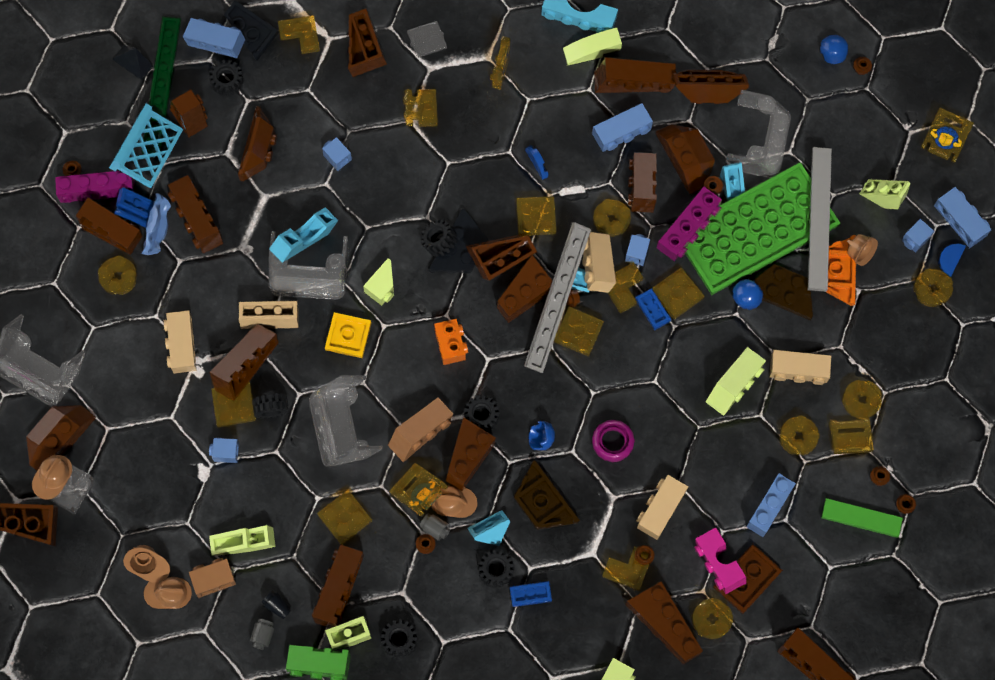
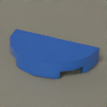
[525,145,548,180]
[938,244,966,279]

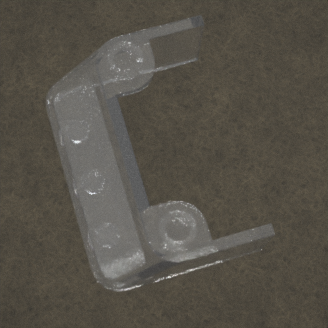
[724,90,791,178]
[269,231,349,300]
[0,314,85,406]
[309,375,383,466]

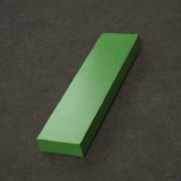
[821,498,903,538]

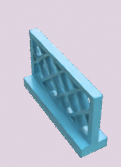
[109,103,183,188]

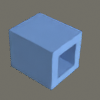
[322,137,352,171]
[902,219,934,253]
[625,234,650,266]
[209,438,239,463]

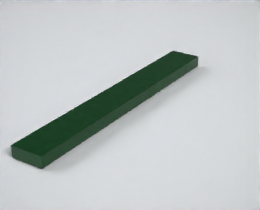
[141,17,181,154]

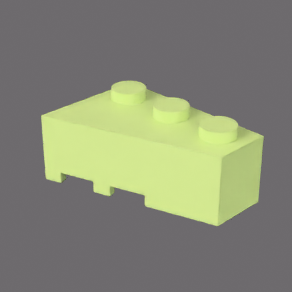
[706,347,766,416]

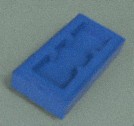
[635,288,671,331]
[510,581,552,607]

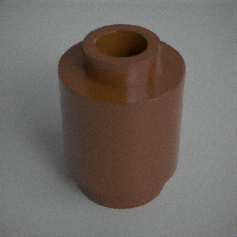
[704,176,724,195]

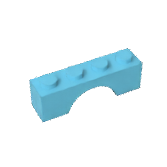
[541,0,618,33]
[269,207,338,263]

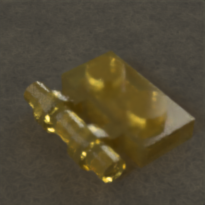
[403,89,438,127]

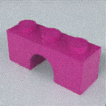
[694,528,746,594]

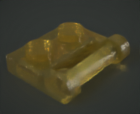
[829,418,874,454]

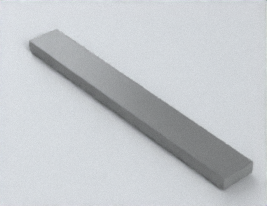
[808,147,832,292]
[524,222,591,373]

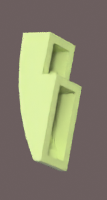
[563,28,622,65]
[209,525,275,556]

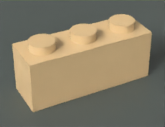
[582,232,616,293]
[239,301,299,329]
[164,311,197,373]
[770,350,831,385]
[636,475,688,540]

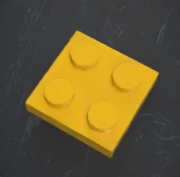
[325,312,372,358]

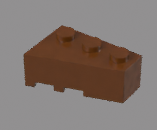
[348,8,387,77]
[170,89,208,138]
[628,152,657,213]
[76,198,143,255]
[466,234,537,281]
[497,255,552,323]
[446,417,496,491]

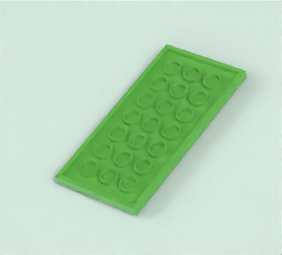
[685,162,840,295]

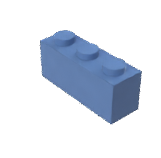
[183,18,245,58]
[592,103,653,152]
[934,187,991,248]
[746,474,796,537]

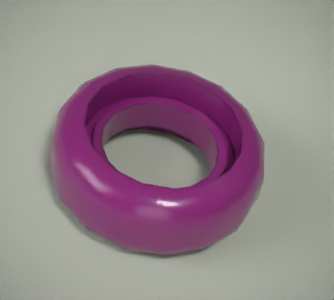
[592,420,635,462]

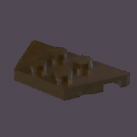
[754,264,813,321]
[514,460,580,530]

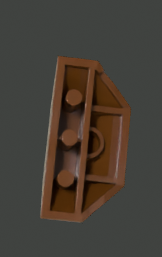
[673,70,749,104]
[238,106,277,181]
[655,124,715,195]
[26,405,96,471]

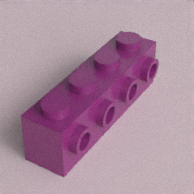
[55,171,135,203]
[657,187,722,261]

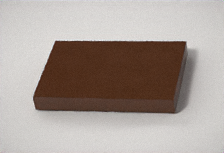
[713,544,783,614]

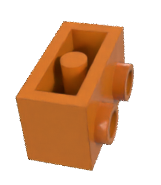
[434,319,468,365]

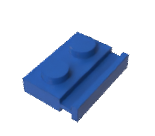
[114,187,154,228]

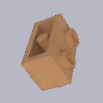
[189,558,236,598]

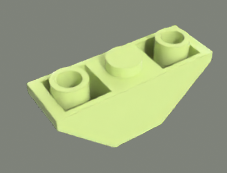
[859,179,910,209]

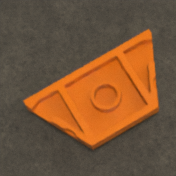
[826,235,856,306]

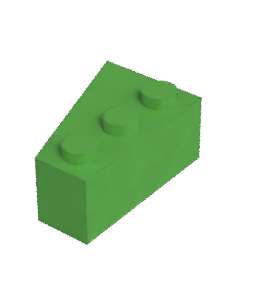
[286,645,351,680]

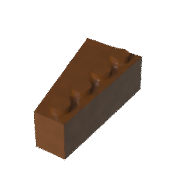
[594,57,676,93]
[167,175,223,254]
[209,323,278,401]
[0,503,58,546]
[312,545,364,628]
[625,582,703,664]
[777,628,856,680]

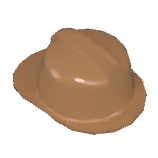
[847,234,878,266]
[32,455,72,500]
[430,485,477,518]
[123,545,170,583]
[144,577,192,609]

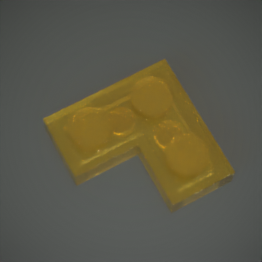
[278,15,320,54]
[608,262,643,313]
[602,546,649,591]

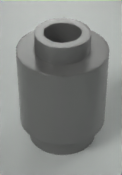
[420,513,450,541]
[249,619,274,650]

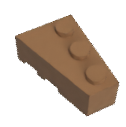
[388,398,453,462]

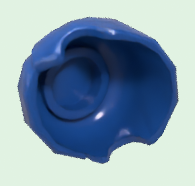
[820,34,848,64]
[732,279,763,310]
[529,421,555,451]

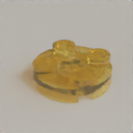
[593,199,631,237]
[98,256,137,295]
[914,268,953,307]
[842,380,882,420]
[780,416,820,456]
[692,598,733,639]

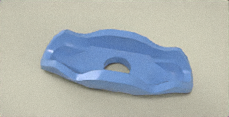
[141,193,171,255]

